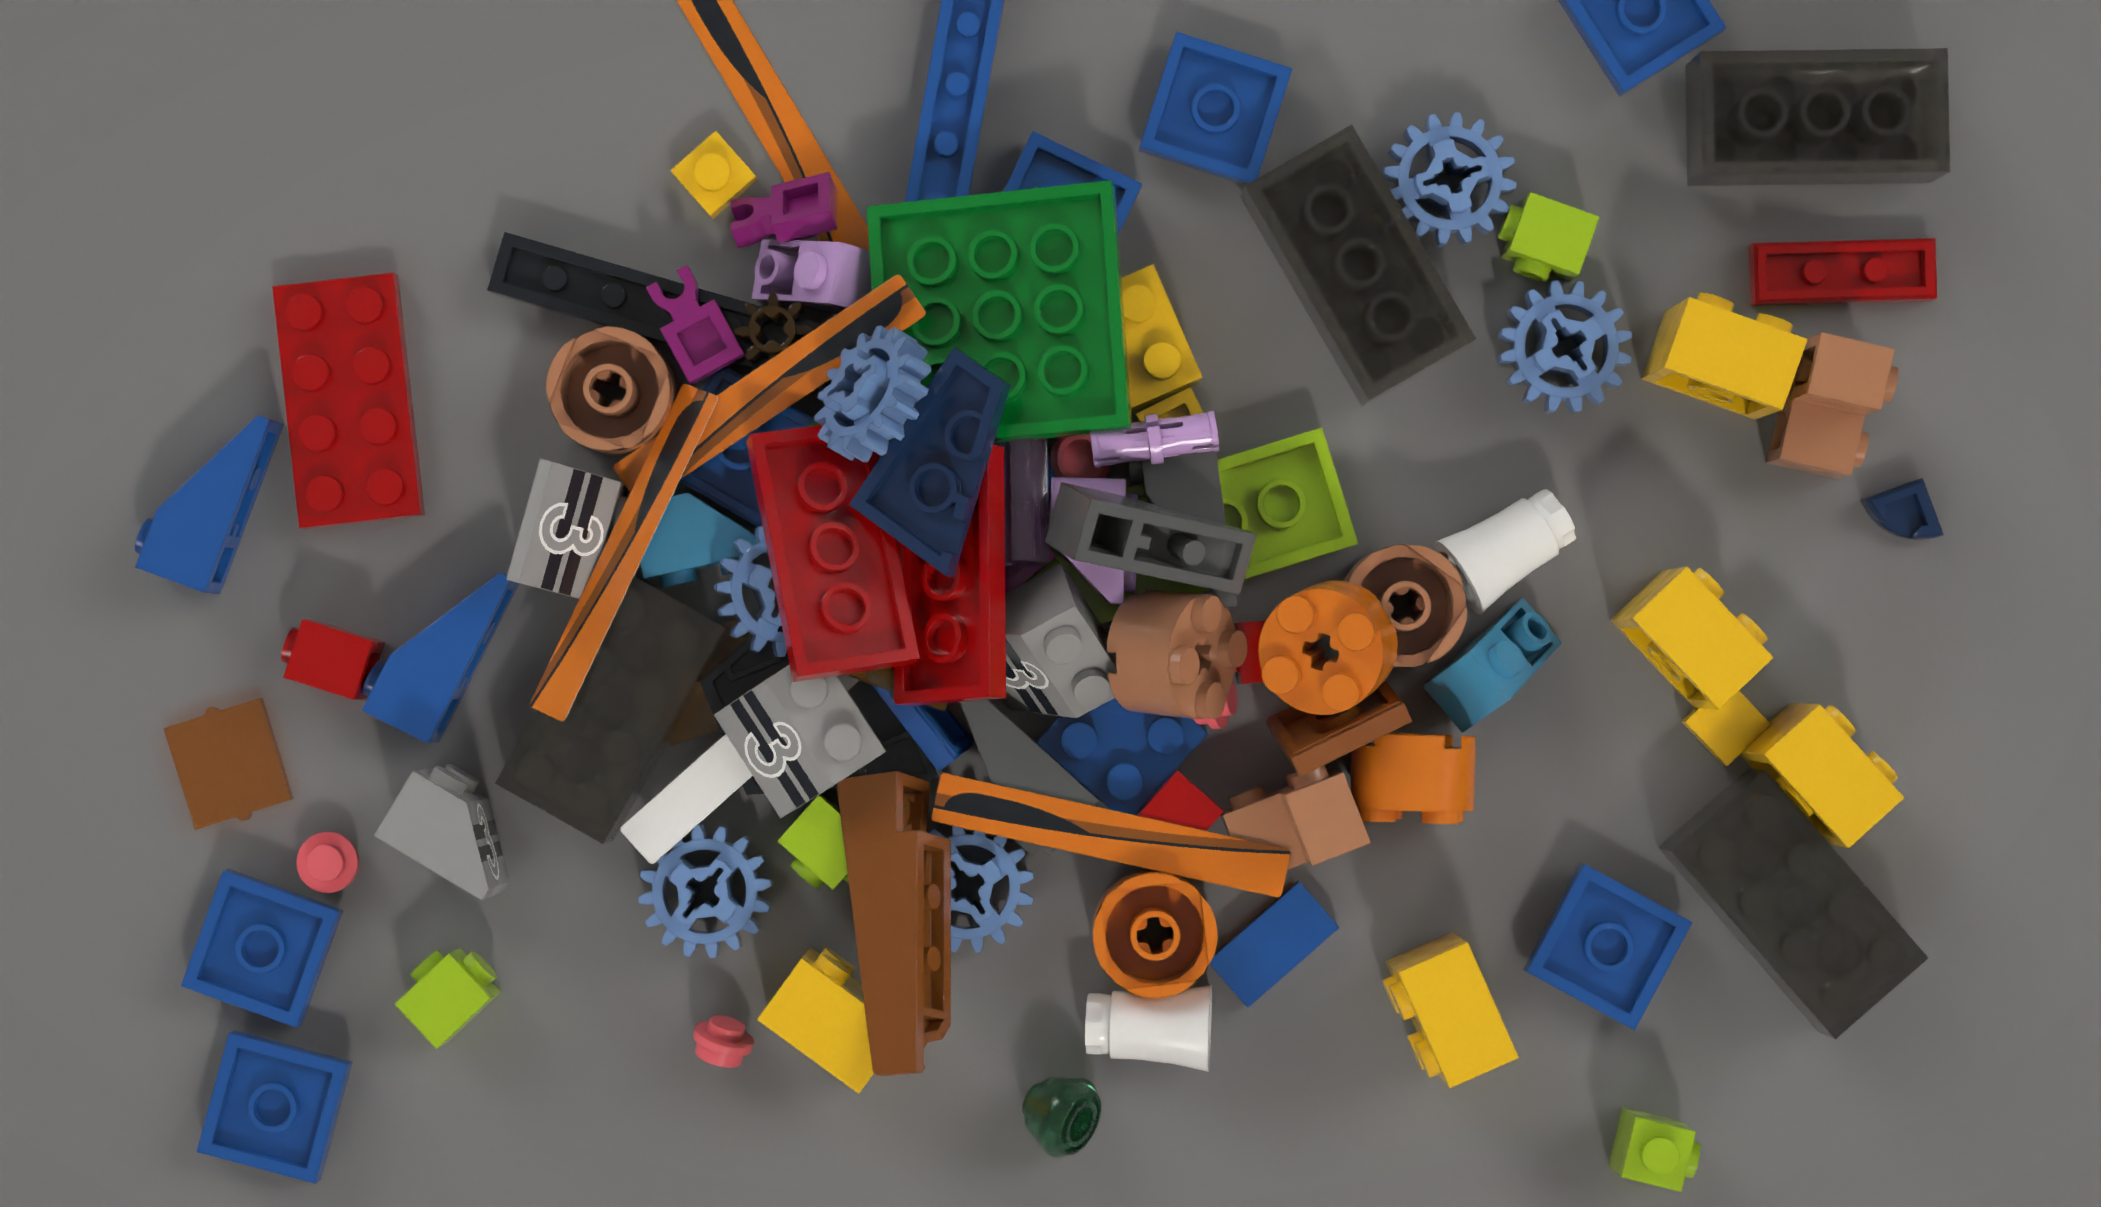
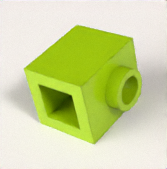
[1497,192,1600,282]
[778,793,849,890]
[395,948,501,1049]
[1608,1107,1700,1192]

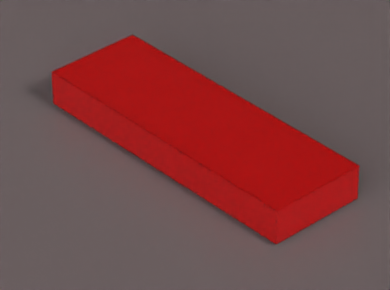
[1749,238,1938,306]

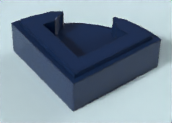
[1860,478,1944,540]

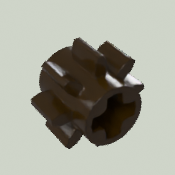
[735,292,813,362]

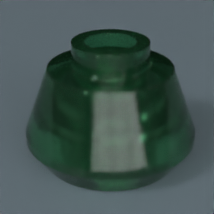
[1022,1077,1101,1158]

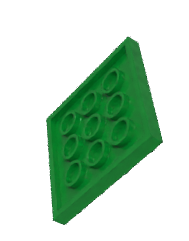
[867,180,1132,445]

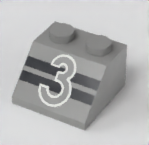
[506,458,628,599]
[1003,564,1117,718]
[714,665,886,818]
[374,764,510,900]

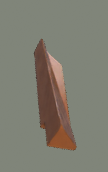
[837,771,951,1076]

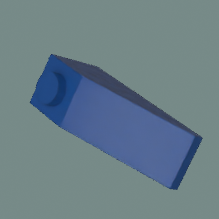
[135,415,284,594]
[362,572,519,744]

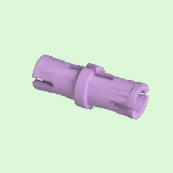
[1090,411,1219,468]

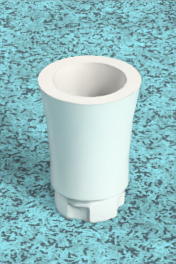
[1434,489,1576,614]
[1085,985,1212,1072]

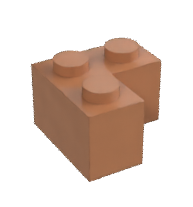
[1766,332,1899,479]
[1220,765,1371,870]

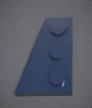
[849,347,1011,578]

